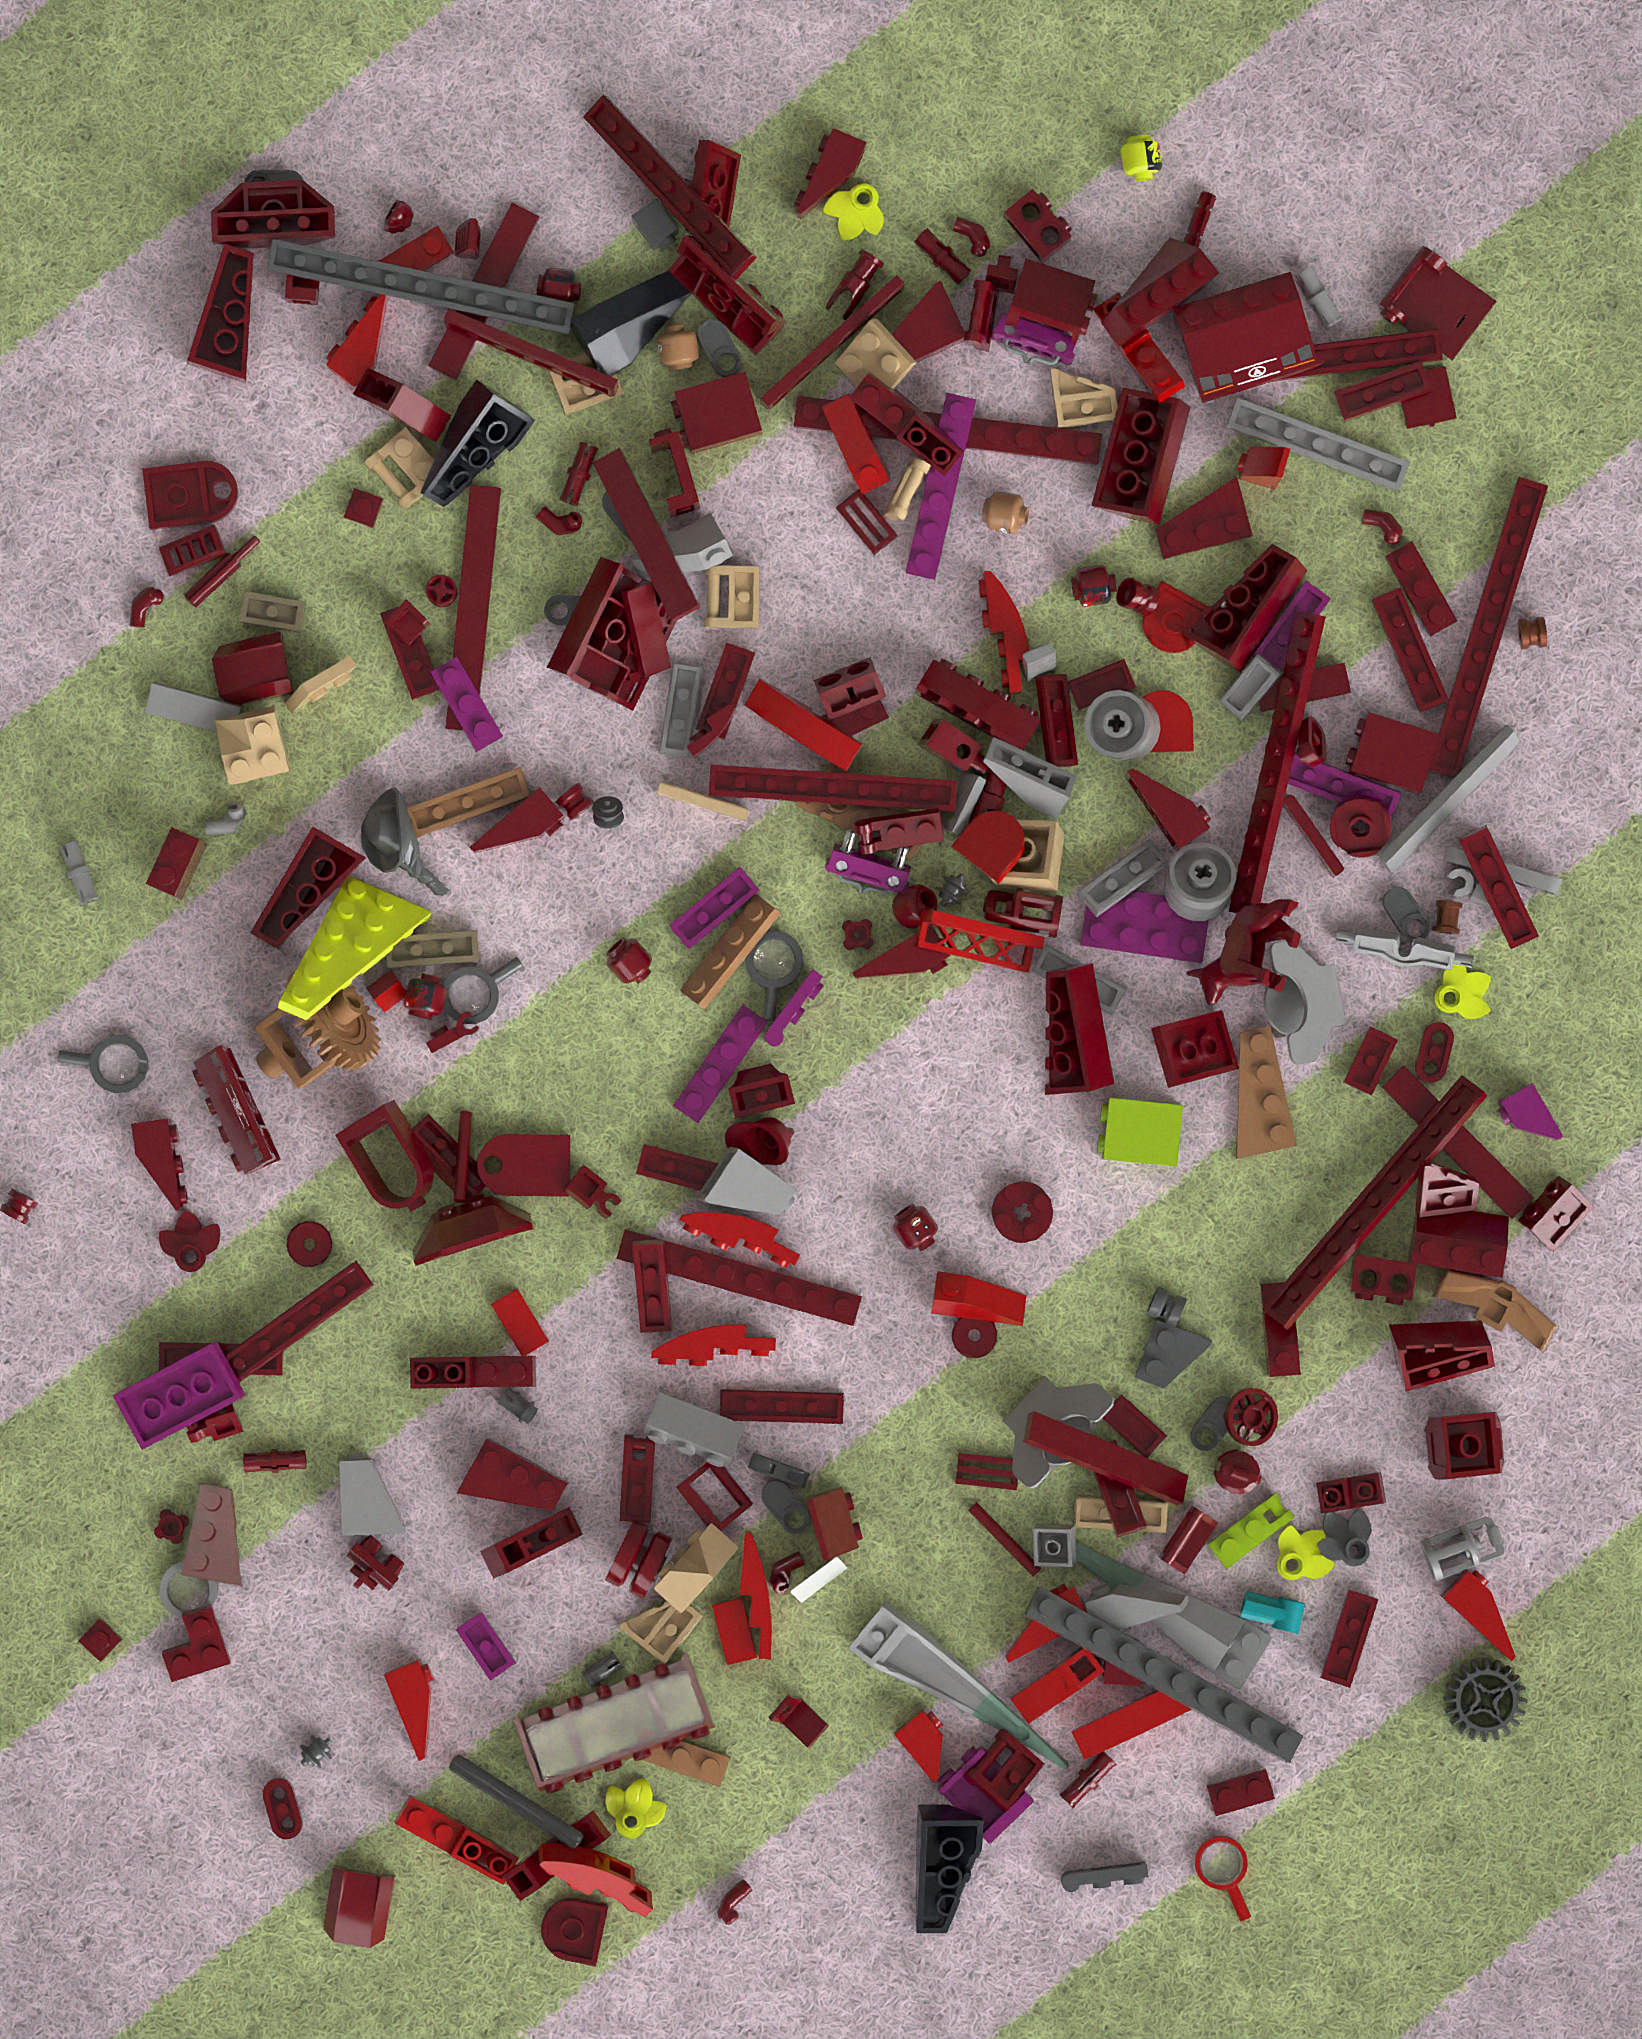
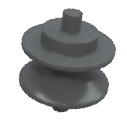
[592,796,624,829]
[935,873,969,907]
[300,1735,332,1769]

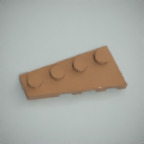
[796,762,923,861]
[1236,1026,1297,1159]

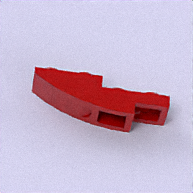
[1093,292,1186,403]
[978,571,1030,695]
[679,1212,800,1268]
[651,1324,776,1366]
[394,1795,519,1885]
[539,1843,653,1917]

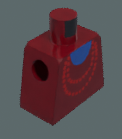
[917,719,988,776]

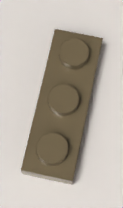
[386,930,480,968]

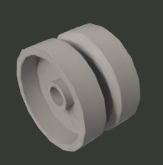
[1084,690,1161,761]
[1164,842,1236,921]

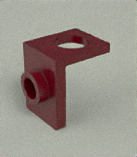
[768,1695,829,1748]

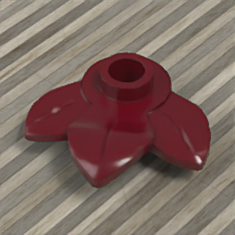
[159,1210,221,1272]

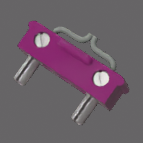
[991,312,1076,365]
[825,829,911,894]

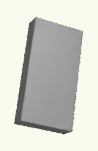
[1218,654,1282,721]
[941,772,986,836]

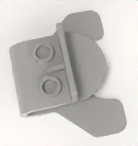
[1263,941,1347,1065]
[1002,1376,1114,1489]

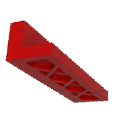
[914,910,1045,973]

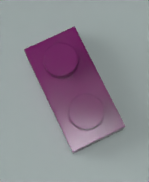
[456,1611,517,1681]

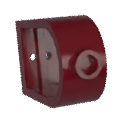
[335,1100,434,1212]

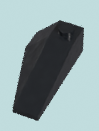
[571,271,691,376]
[420,379,535,507]
[916,1804,984,1933]

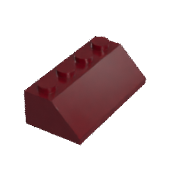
[1091,388,1191,525]

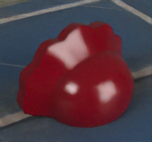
[384,200,414,234]

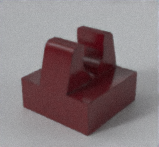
[985,255,1018,294]

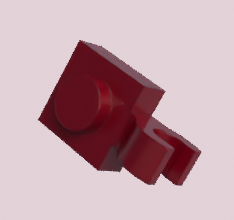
[426,1011,480,1053]
[187,1403,243,1443]

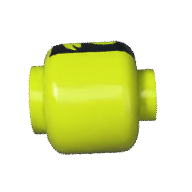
[1120,135,1162,182]

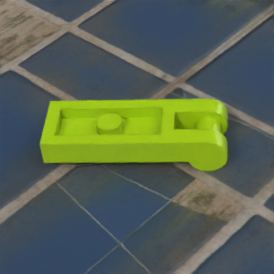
[1207,1492,1295,1569]

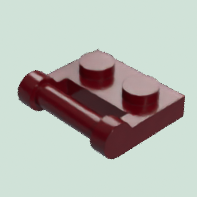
[964,280,999,352]
[963,1729,1044,1812]

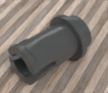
[497,1387,538,1424]
[582,1651,623,1687]

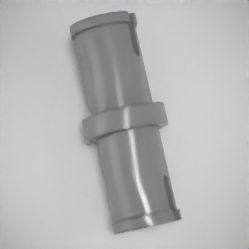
[1295,266,1343,329]
[59,840,99,905]

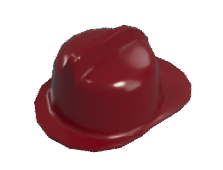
[724,1117,794,1165]

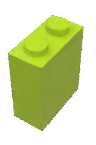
[1097,1098,1183,1167]

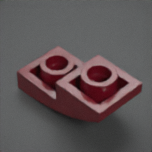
[687,702,736,759]
[1316,1472,1386,1513]

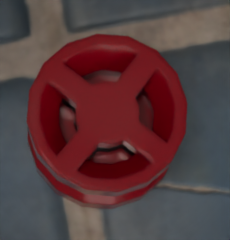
[426,575,457,607]
[555,783,594,821]
[0,1188,38,1224]

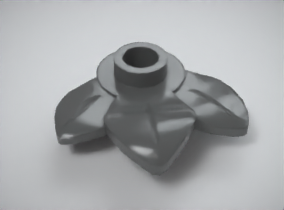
[1317,1509,1372,1567]

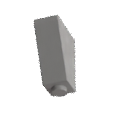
[696,1147,797,1215]
[339,1453,405,1536]

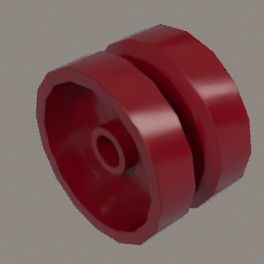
[605,1519,673,1599]

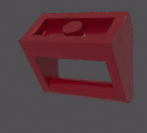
[676,1462,753,1531]
[1158,1505,1218,1574]

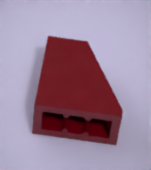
[891,281,965,363]
[353,368,451,442]

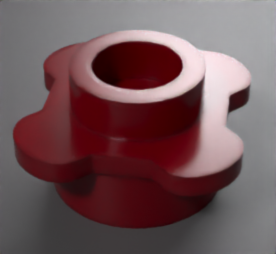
[842,919,874,950]
[154,1509,189,1544]

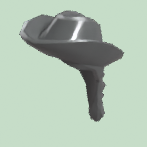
[361,787,449,896]

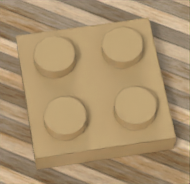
[835,318,917,390]

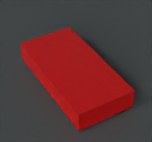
[491,1288,549,1356]
[712,1597,757,1665]

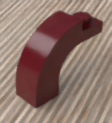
[502,1810,611,1901]

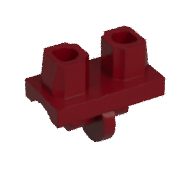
[346,1535,404,1591]

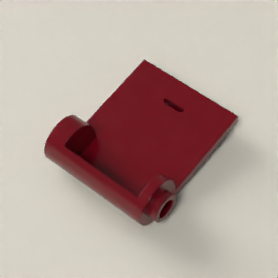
[1378,246,1497,361]

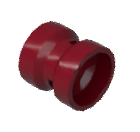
[1116,578,1159,616]

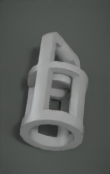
[1420,1517,1505,1581]

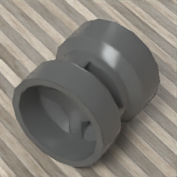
[1146,1286,1187,1327]

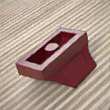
[728,1063,795,1119]

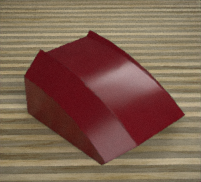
[212,632,294,705]
[1424,1412,1504,1480]
[323,1865,396,1948]

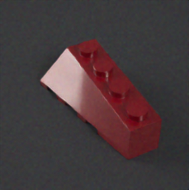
[1101,237,1219,347]
[1181,544,1307,673]
[915,658,1041,751]
[250,826,366,950]
[1045,963,1115,1095]

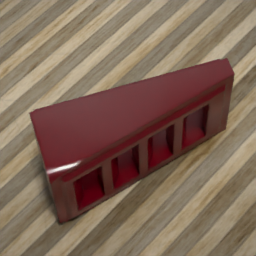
[454,218,481,259]
[159,525,227,577]

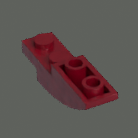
[849,372,964,476]
[410,1356,536,1389]

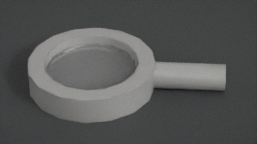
[159,1561,219,1618]

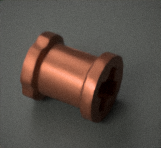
[1432,900,1463,934]

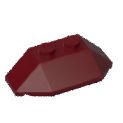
[211,180,336,248]
[413,1195,534,1266]

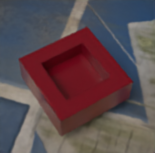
[344,488,384,528]
[78,1618,123,1662]

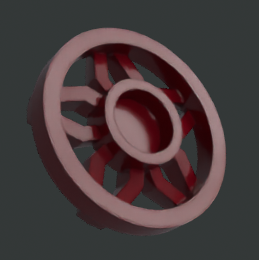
[1223,1388,1278,1446]

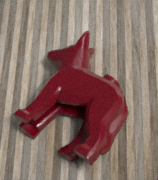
[1186,899,1301,1006]

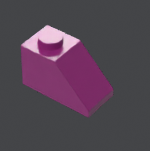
[1496,1083,1564,1140]

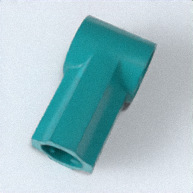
[1240,1591,1305,1634]

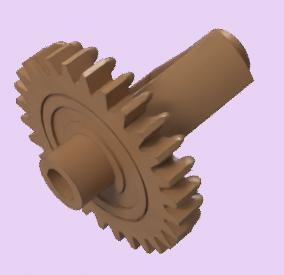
[254,970,381,1088]

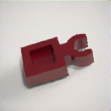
[563,1165,621,1218]

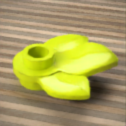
[823,183,884,241]
[1434,964,1491,1019]
[1276,1525,1335,1581]
[606,1778,666,1839]

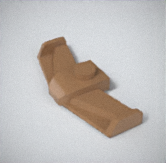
[1432,1269,1557,1353]

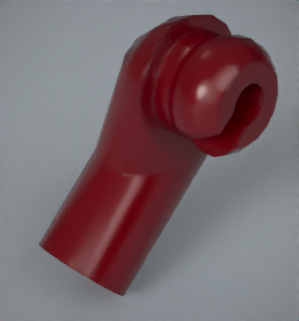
[953,217,990,257]
[536,506,582,535]
[1362,509,1403,545]
[129,587,164,628]
[769,1551,806,1594]
[717,1879,753,1925]

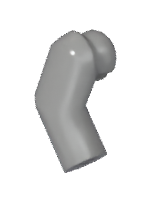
[205,802,246,835]

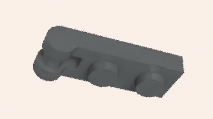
[1061,1862,1149,1892]

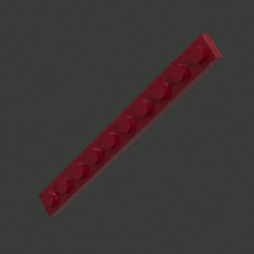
[794,396,1102,465]
[1428,477,1548,778]
[1229,611,1326,913]
[1262,1075,1487,1330]

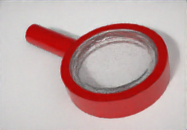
[1195,1836,1251,1922]

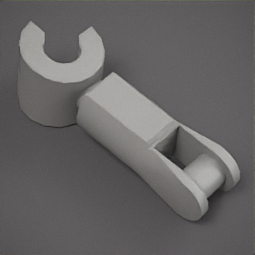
[1444,868,1526,910]

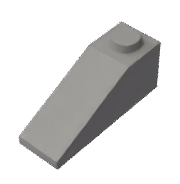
[629,513,733,577]
[983,737,1077,819]
[1084,1584,1189,1630]

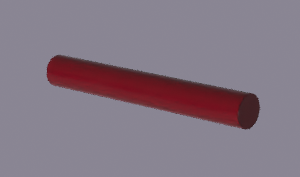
[453,1111,472,1203]
[968,1502,1042,1576]

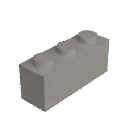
[643,1391,746,1467]

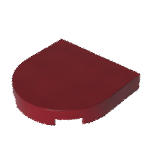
[541,1898,609,1967]

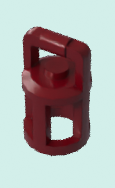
[983,888,1063,938]
[1214,1449,1262,1495]

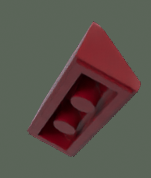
[412,1113,485,1203]

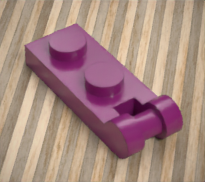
[765,969,824,1047]

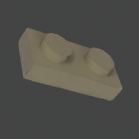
[239,591,306,633]

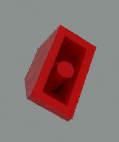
[894,1709,943,1783]

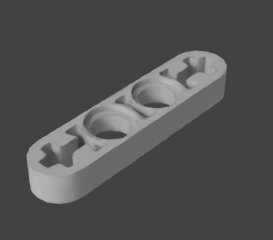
[1443,846,1562,895]

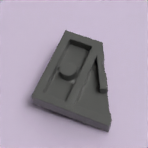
[1135,1320,1212,1388]

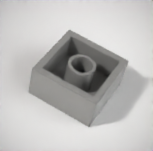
[1033,1524,1076,1567]

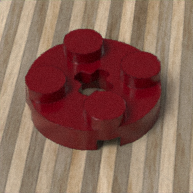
[1330,795,1392,858]
[991,1181,1053,1243]

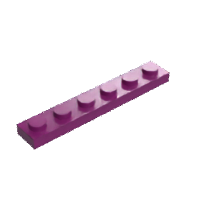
[905,393,977,580]

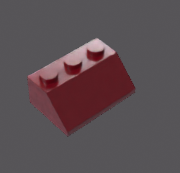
[1407,1211,1509,1278]

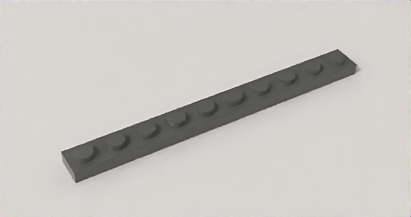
[267,239,575,335]
[1024,1587,1303,1763]

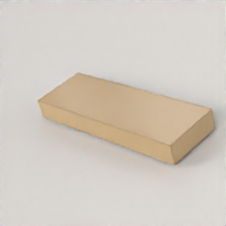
[657,782,749,821]
[1073,1496,1168,1533]

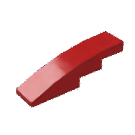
[744,678,863,771]
[740,1531,772,1660]
[1072,1690,1191,1760]

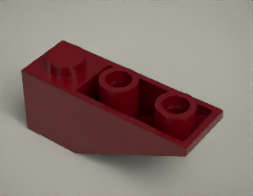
[794,128,867,219]
[131,1118,188,1211]

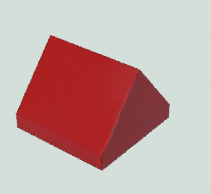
[366,970,406,1013]

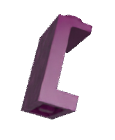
[937,1745,1034,1844]

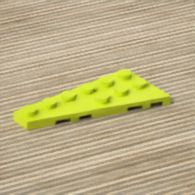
[278,876,432,1020]

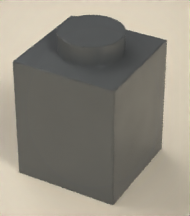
[631,199,678,251]

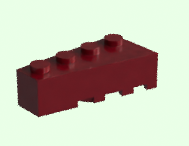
[187,243,254,383]

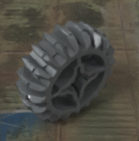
[1443,1657,1527,1742]

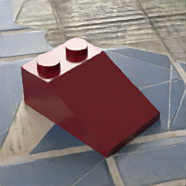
[1124,768,1211,852]
[807,1487,863,1561]

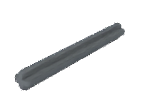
[449,1755,583,1849]

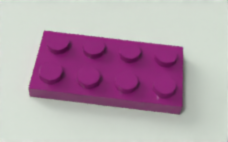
[1080,891,1209,963]
[113,1341,246,1450]

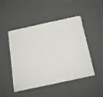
[790,1557,847,1603]

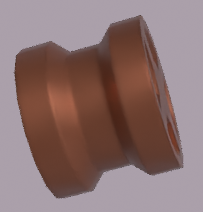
[1518,617,1547,650]

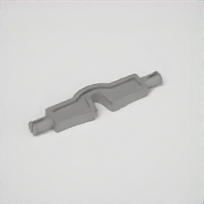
[1335,928,1474,970]

